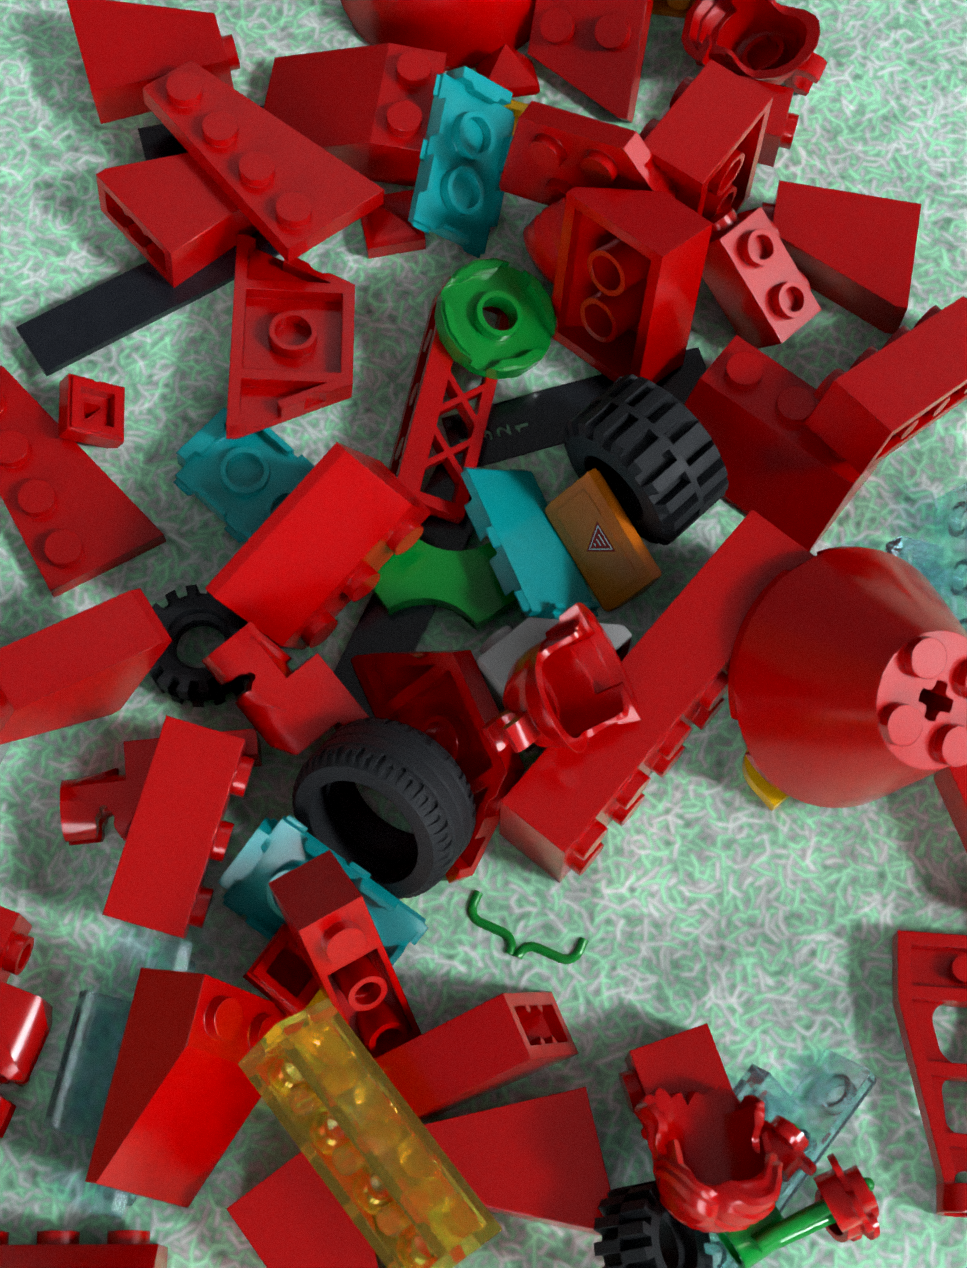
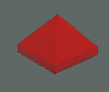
[476,43,540,97]
[242,923,320,1021]

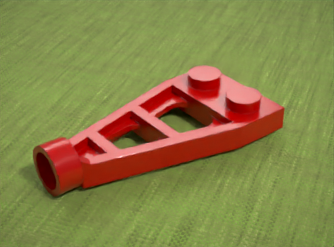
[892,930,967,1218]

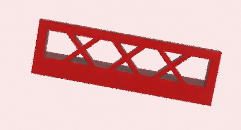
[388,276,509,524]

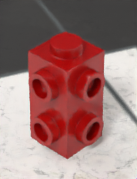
[702,206,822,349]

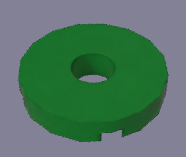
[434,258,556,380]

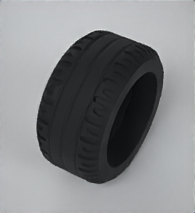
[292,717,476,899]

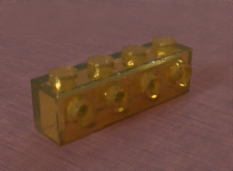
[238,998,503,1268]

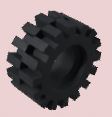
[149,584,249,707]
[594,1180,713,1268]

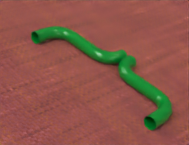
[467,890,588,964]

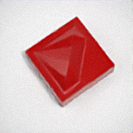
[360,189,426,259]
[58,373,125,449]

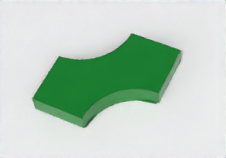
[372,539,518,630]

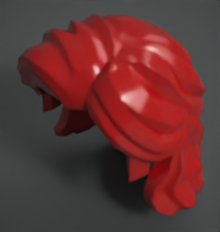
[633,1084,783,1233]

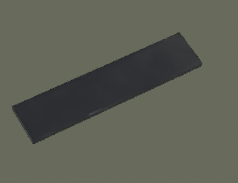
[16,230,280,377]
[441,347,707,468]
[334,463,475,718]

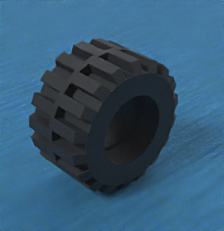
[562,374,729,546]

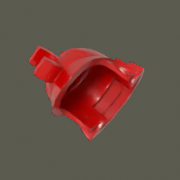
[681,0,828,96]
[482,602,641,753]

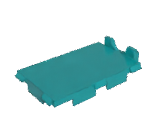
[408,66,515,258]
[173,407,314,543]
[460,467,601,620]
[217,814,428,966]

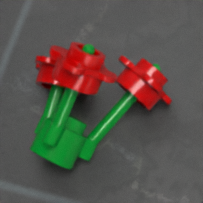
[716,1115,880,1268]

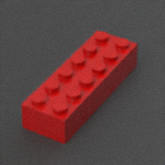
[499,509,815,883]

